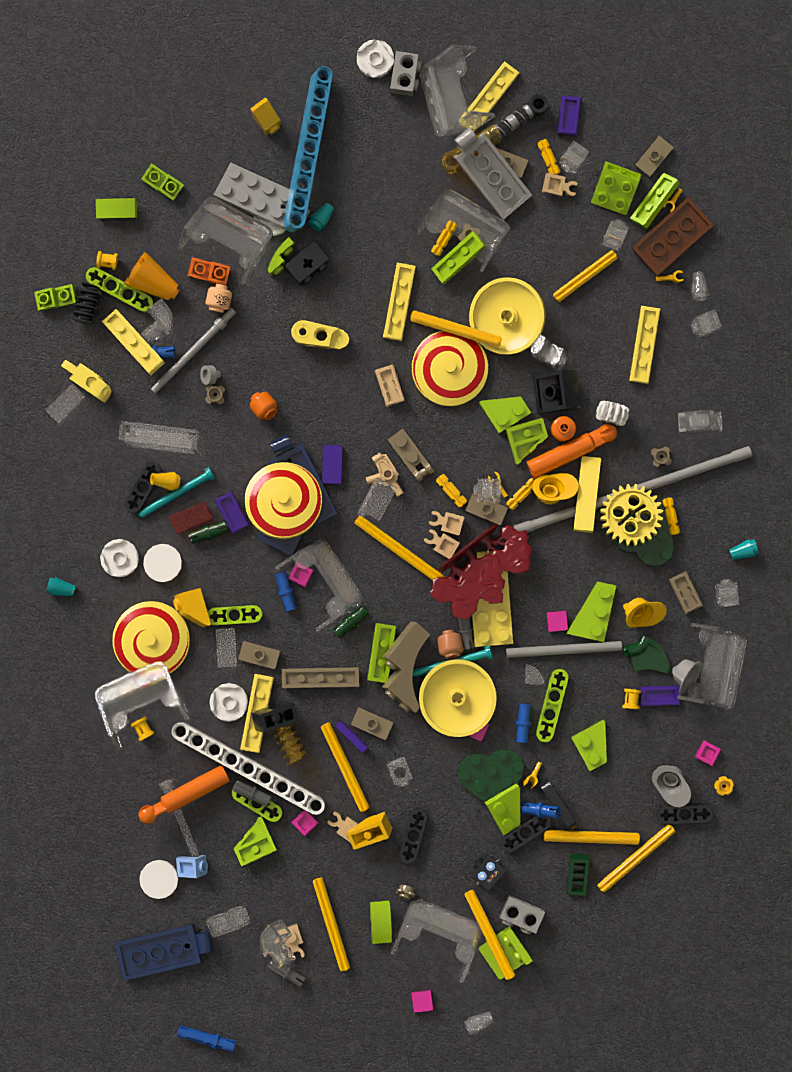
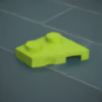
[479,397,531,434]
[506,418,548,465]
[571,720,607,771]
[485,783,520,835]
[234,816,277,867]

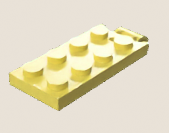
[472,551,513,647]

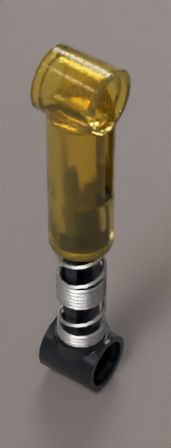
[442,94,548,174]

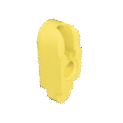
[291,320,349,350]
[61,360,111,403]

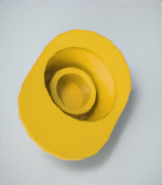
[533,473,579,505]
[623,598,667,627]

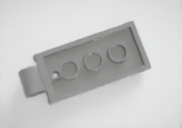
[453,128,532,220]
[213,163,310,229]

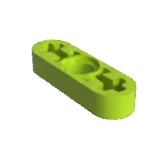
[208,605,263,625]
[232,789,282,822]

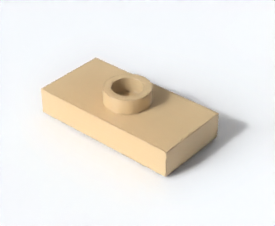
[375,365,405,407]

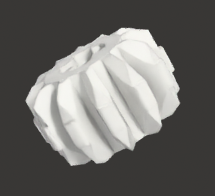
[596,401,629,426]

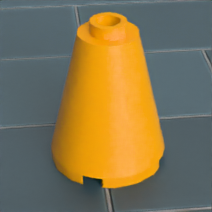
[124,252,179,301]

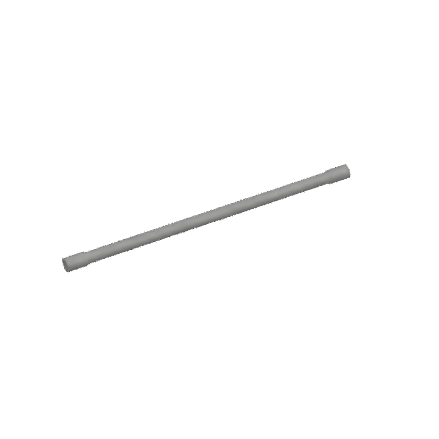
[513,446,752,533]

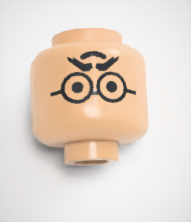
[205,284,232,313]

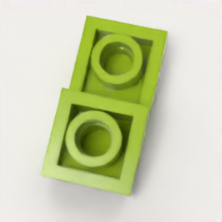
[140,163,184,201]
[96,198,137,218]
[268,237,295,276]
[34,284,78,311]
[370,901,392,944]

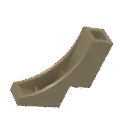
[382,622,430,713]

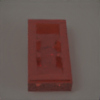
[169,501,212,534]

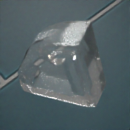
[525,664,544,685]

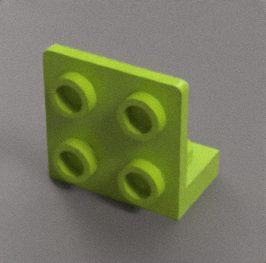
[591,161,641,215]
[479,926,533,980]

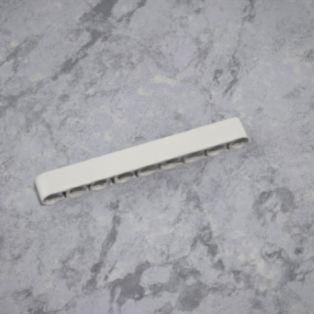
[172,722,325,815]

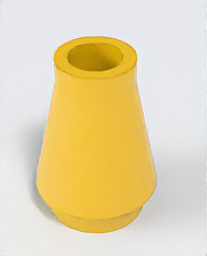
[150,472,180,491]

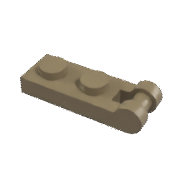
[388,429,435,483]

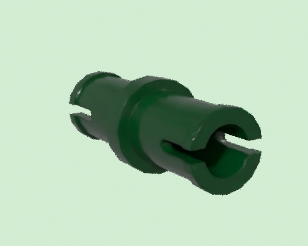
[188,520,229,544]
[332,605,369,638]

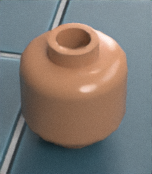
[437,630,464,659]

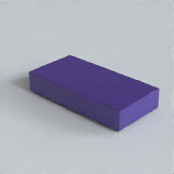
[557,95,581,136]
[322,445,342,484]
[215,491,249,534]
[640,686,680,706]
[335,721,367,753]

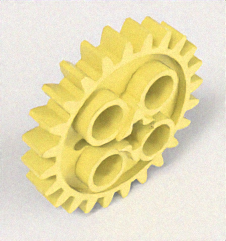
[600,484,663,546]

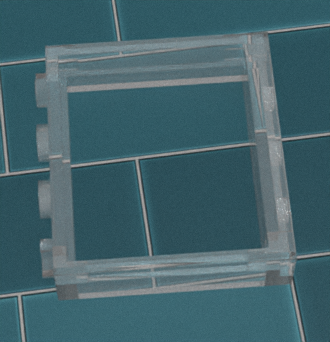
[118,421,205,456]

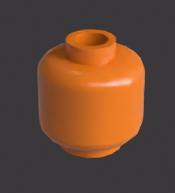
[249,392,278,420]
[551,416,576,442]

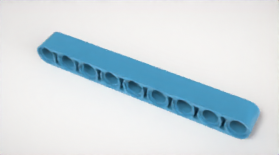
[284,66,332,232]

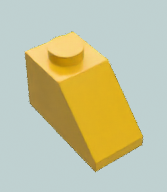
[251,97,281,135]
[173,588,211,628]
[346,812,393,850]

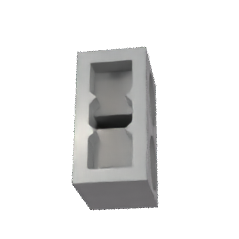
[390,51,422,96]
[500,895,545,935]

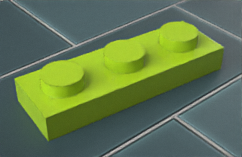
[630,173,680,229]
[431,231,487,284]
[367,623,396,683]

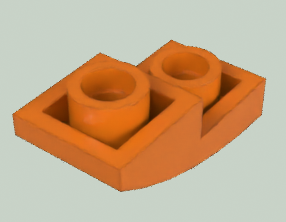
[187,257,230,285]

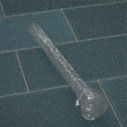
[158,778,200,857]

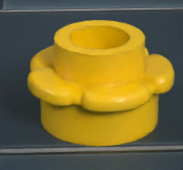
[714,776,734,796]

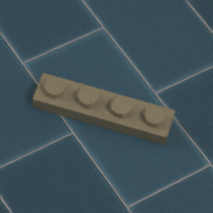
[282,667,359,688]

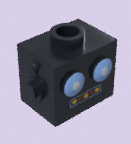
[471,854,506,891]

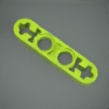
[86,267,154,313]
[536,669,568,742]

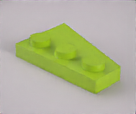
[566,582,616,642]

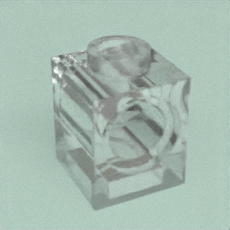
[559,141,589,174]
[601,219,629,251]
[690,309,722,338]
[473,478,501,503]
[715,579,739,607]
[386,756,413,787]

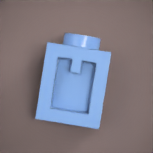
[176,855,208,878]

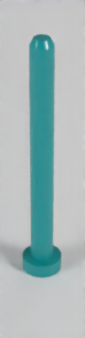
[138,467,216,518]
[412,646,493,677]

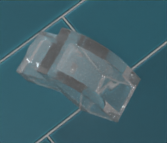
[141,298,175,342]
[530,335,570,371]
[678,410,722,433]
[260,919,296,968]

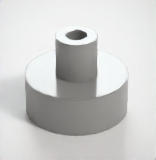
[200,365,220,385]

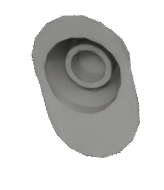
[672,659,703,695]
[652,765,691,807]

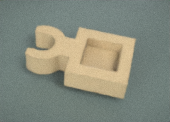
[542,173,578,196]
[429,511,464,536]
[424,529,460,559]
[327,811,358,842]
[279,924,305,961]

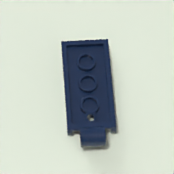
[268,435,338,528]
[115,924,213,981]

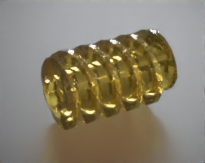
[272,723,307,766]

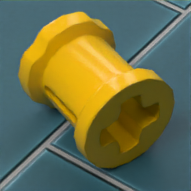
[96,251,118,271]
[622,689,641,710]
[131,716,155,741]

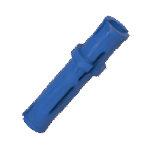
[177,1025,236,1053]

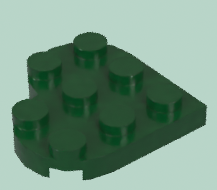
[612,505,674,566]
[458,749,524,802]

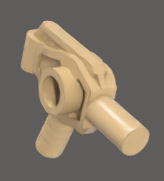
[366,453,404,497]

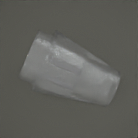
[691,272,710,301]
[463,1011,494,1036]

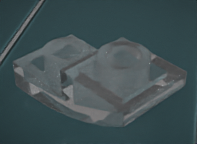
[206,905,251,937]

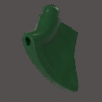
[622,635,670,673]

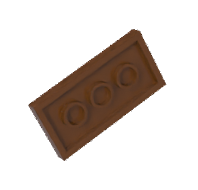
[631,197,714,277]

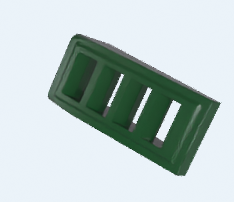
[567,853,590,896]

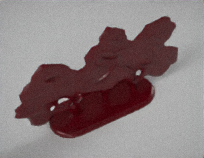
[430,524,532,620]

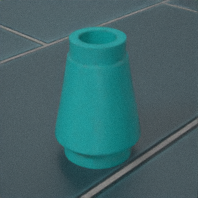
[308,203,335,232]
[729,539,759,560]
[46,577,75,597]

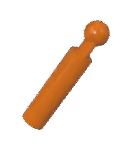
[526,424,617,479]
[138,765,230,824]

